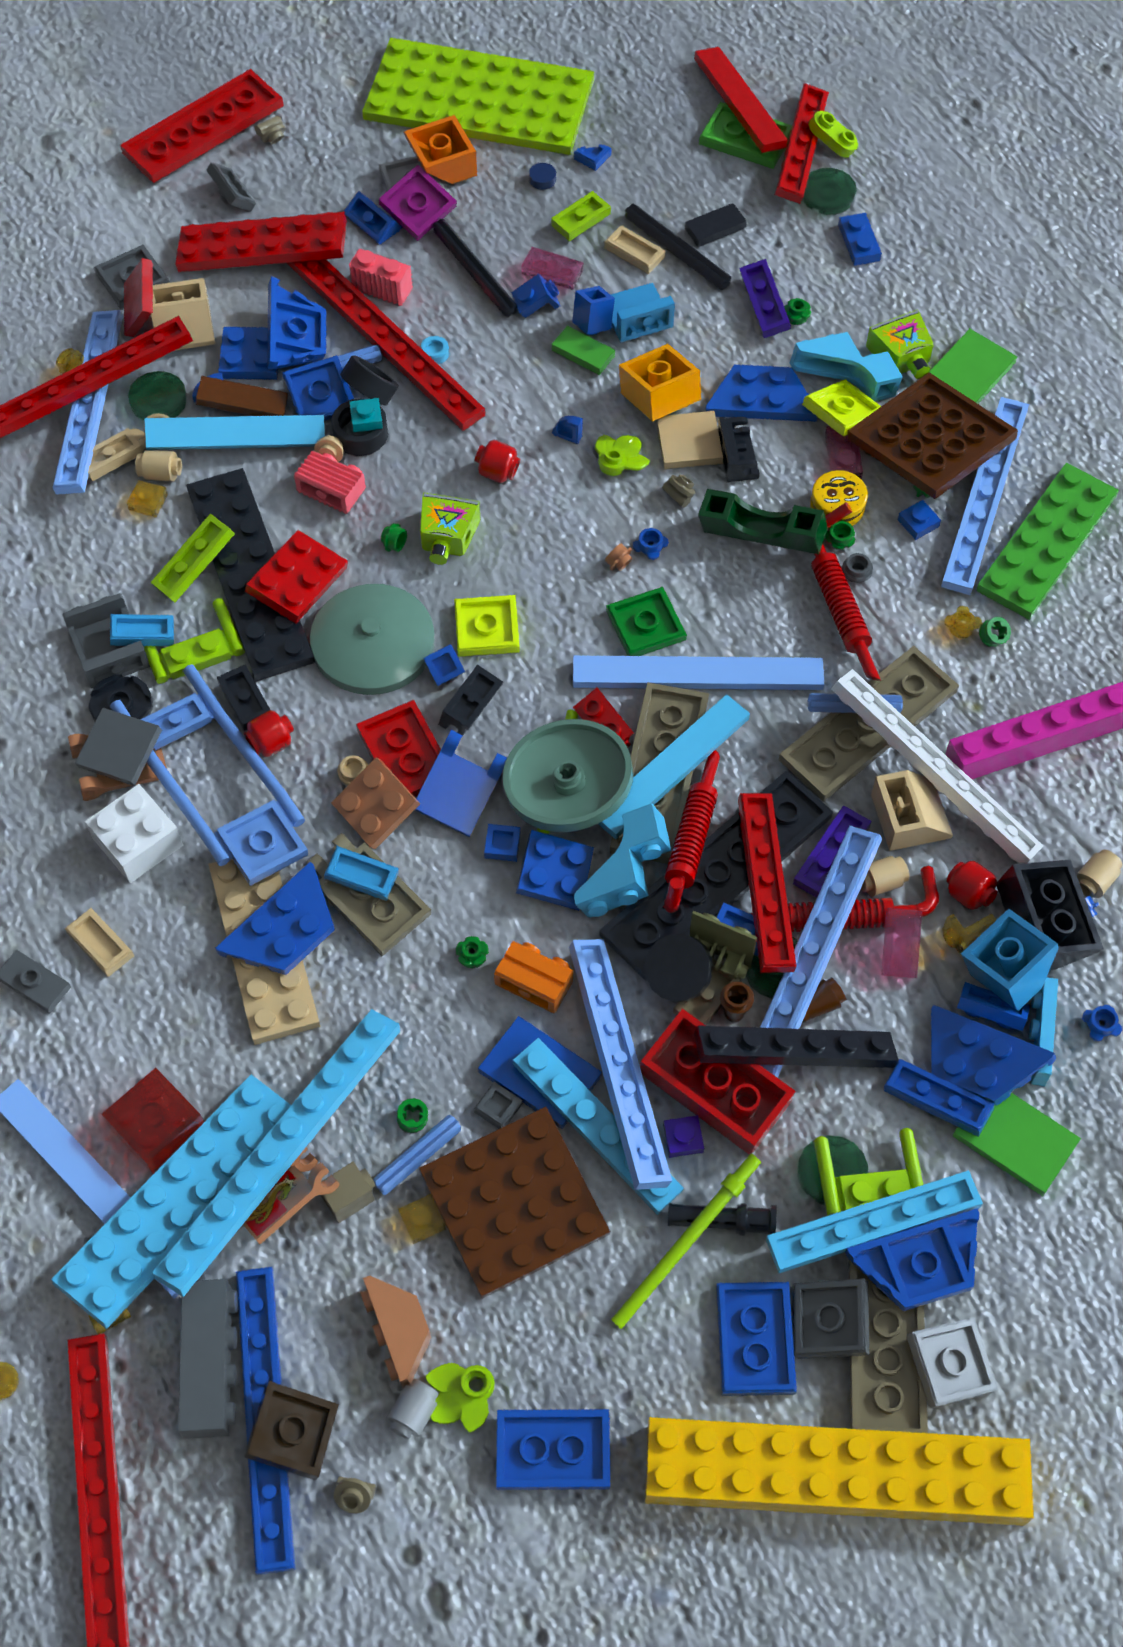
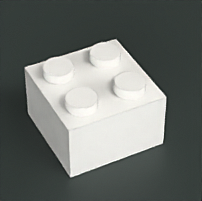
[85,784,184,883]

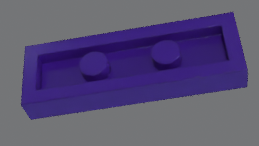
[739,259,791,338]
[793,805,872,898]

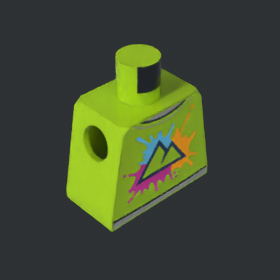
[866,309,933,379]
[420,493,481,565]

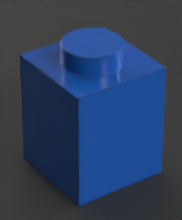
[572,286,615,335]

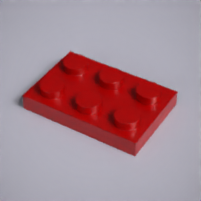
[245,530,348,624]
[356,700,441,797]

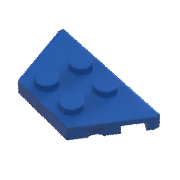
[267,276,326,370]
[705,364,818,422]
[215,862,335,975]
[931,1005,1056,1106]
[845,1208,980,1311]

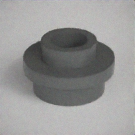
[842,553,873,583]

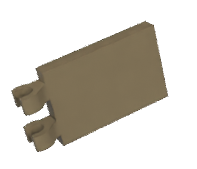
[307,833,431,956]

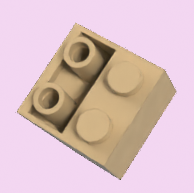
[151,278,215,350]
[871,770,953,851]

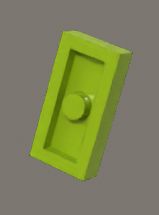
[551,191,611,242]

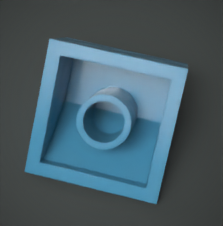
[961,909,1059,1011]

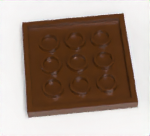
[847,372,1018,499]
[419,1106,610,1299]

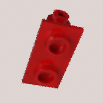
[573,687,634,748]

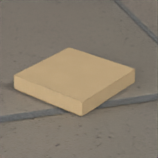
[656,411,723,469]

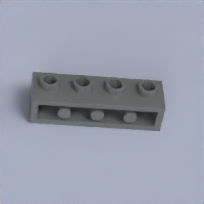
[178,1279,238,1439]

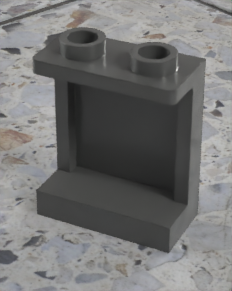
[62,593,150,688]

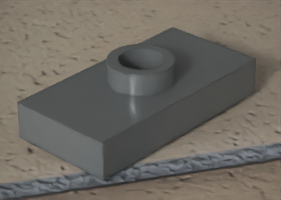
[206,163,256,211]
[0,949,71,1013]

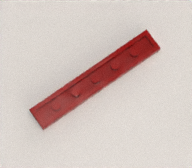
[694,46,788,153]
[774,83,829,204]
[738,793,796,972]

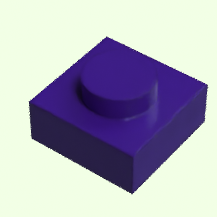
[663,1115,704,1158]

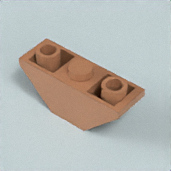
[360,1276,431,1389]

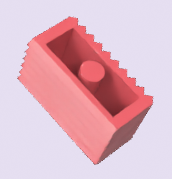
[349,249,413,306]
[294,451,366,514]

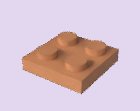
[331,757,420,849]

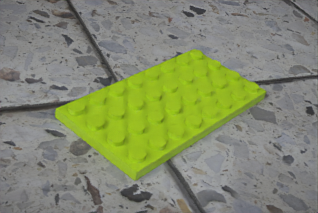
[362,37,594,155]

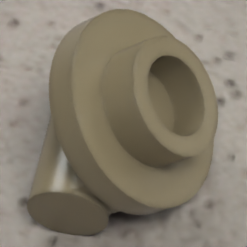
[255,115,286,145]
[662,474,695,508]
[334,1476,376,1513]

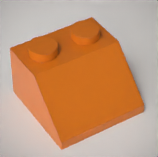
[404,115,477,184]

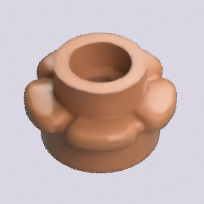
[605,543,632,571]

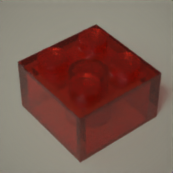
[101,1068,204,1175]

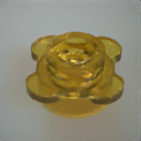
[944,606,982,639]

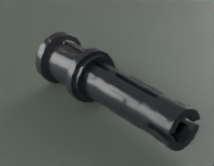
[668,1203,777,1236]

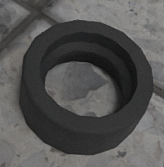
[340,355,399,406]
[331,398,388,456]

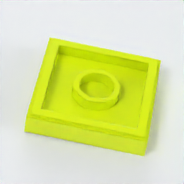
[802,379,881,436]
[454,595,520,657]

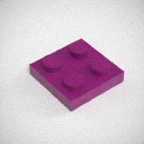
[379,165,457,241]

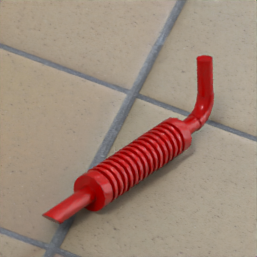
[811,502,881,681]
[664,750,720,913]
[749,866,939,932]

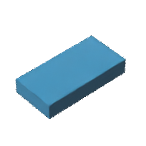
[110,614,174,646]
[324,846,399,901]

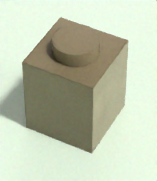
[321,1161,376,1224]

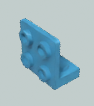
[611,283,675,343]

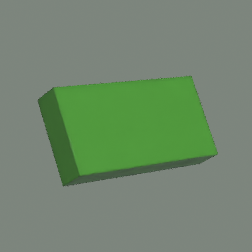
[552,325,615,375]

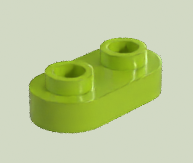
[809,111,858,158]

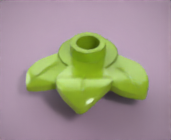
[595,435,650,476]
[425,1363,495,1433]

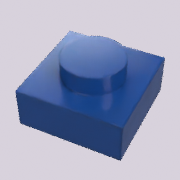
[897,500,941,540]
[423,644,465,686]
[484,824,521,862]

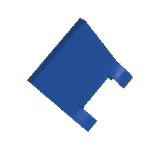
[415,730,507,837]

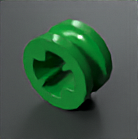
[979,617,1011,647]
[397,1098,428,1133]

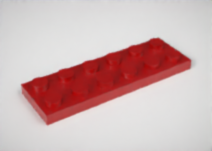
[120,69,284,183]
[175,212,347,272]

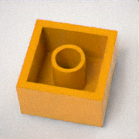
[619,343,701,422]

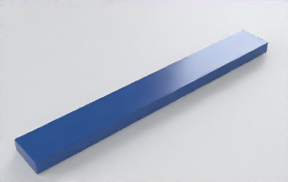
[236,1267,296,1575]

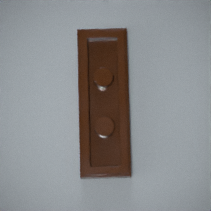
[196,376,288,416]

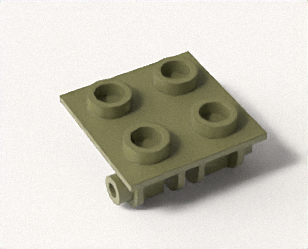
[689,911,757,980]

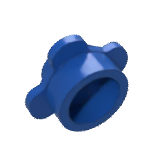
[633,528,668,560]
[1082,1005,1122,1041]

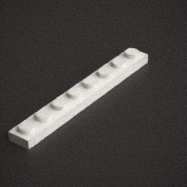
[831,669,1043,864]

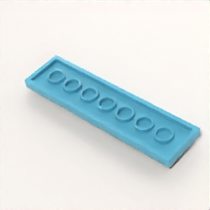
[51,1074,291,1329]

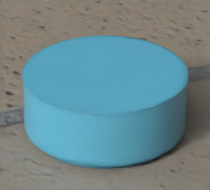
[420,336,449,364]

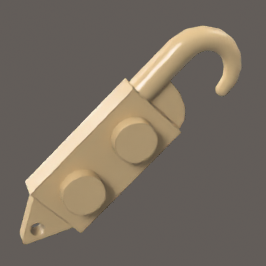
[88,413,169,481]

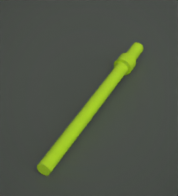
[611,1153,761,1329]

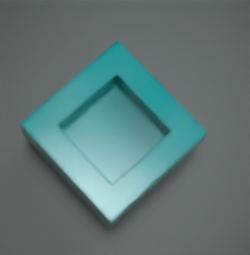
[349,398,383,432]

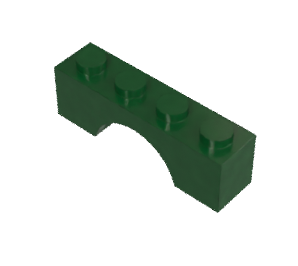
[698,489,828,555]

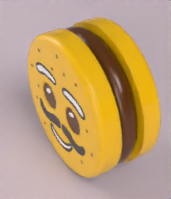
[810,470,868,526]

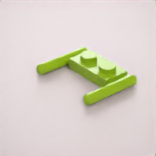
[143,598,245,684]
[814,1128,924,1216]

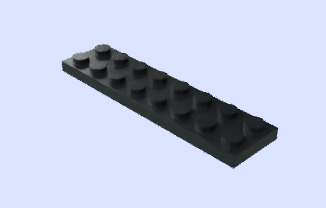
[186,468,315,682]
[599,770,833,981]

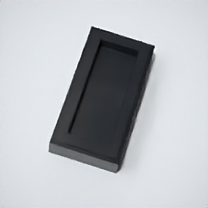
[685,203,747,247]

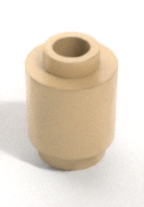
[135,450,182,481]
[1076,849,1122,898]
[861,856,909,897]

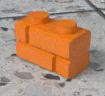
[494,941,573,1014]

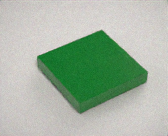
[606,587,687,656]

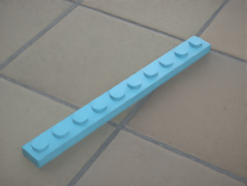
[152,1009,400,1297]

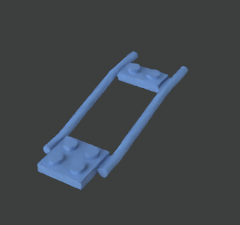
[110,665,308,886]

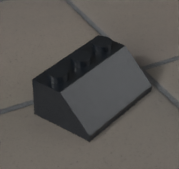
[996,859,1104,970]

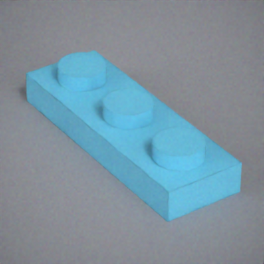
[1029,977,1058,1086]

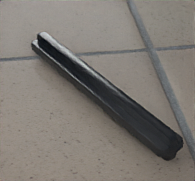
[625,204,731,290]
[433,218,517,317]

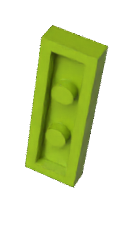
[151,513,235,603]

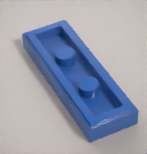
[884,1059,995,1137]

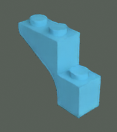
[790,332,903,401]
[574,803,672,918]

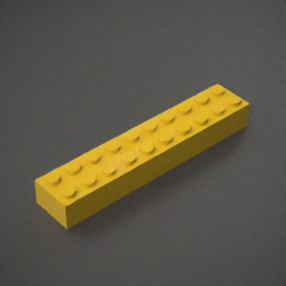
[645,1417,1034,1526]

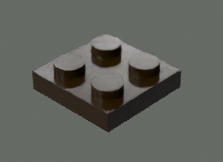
[244,1381,339,1480]

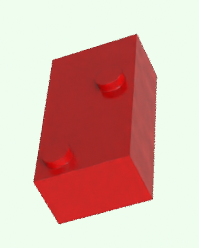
[640,1008,796,1154]

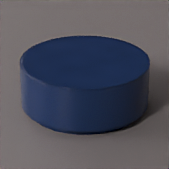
[529,163,556,190]

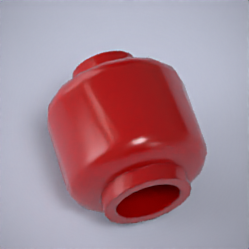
[474,439,521,484]
[244,710,294,757]
[946,861,998,910]

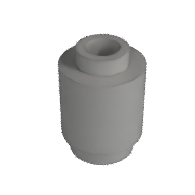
[387,1379,439,1439]

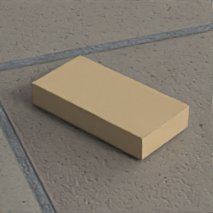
[604,225,665,274]
[65,908,134,977]

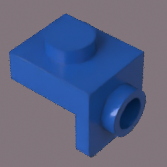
[511,273,560,318]

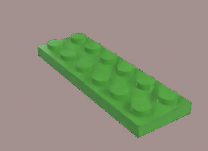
[976,463,1119,620]

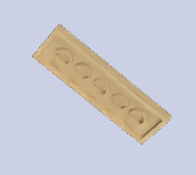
[208,859,321,1045]

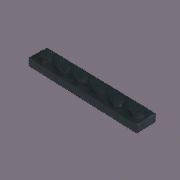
[694,1026,899,1068]

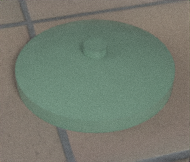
[310,584,435,695]
[503,719,633,832]

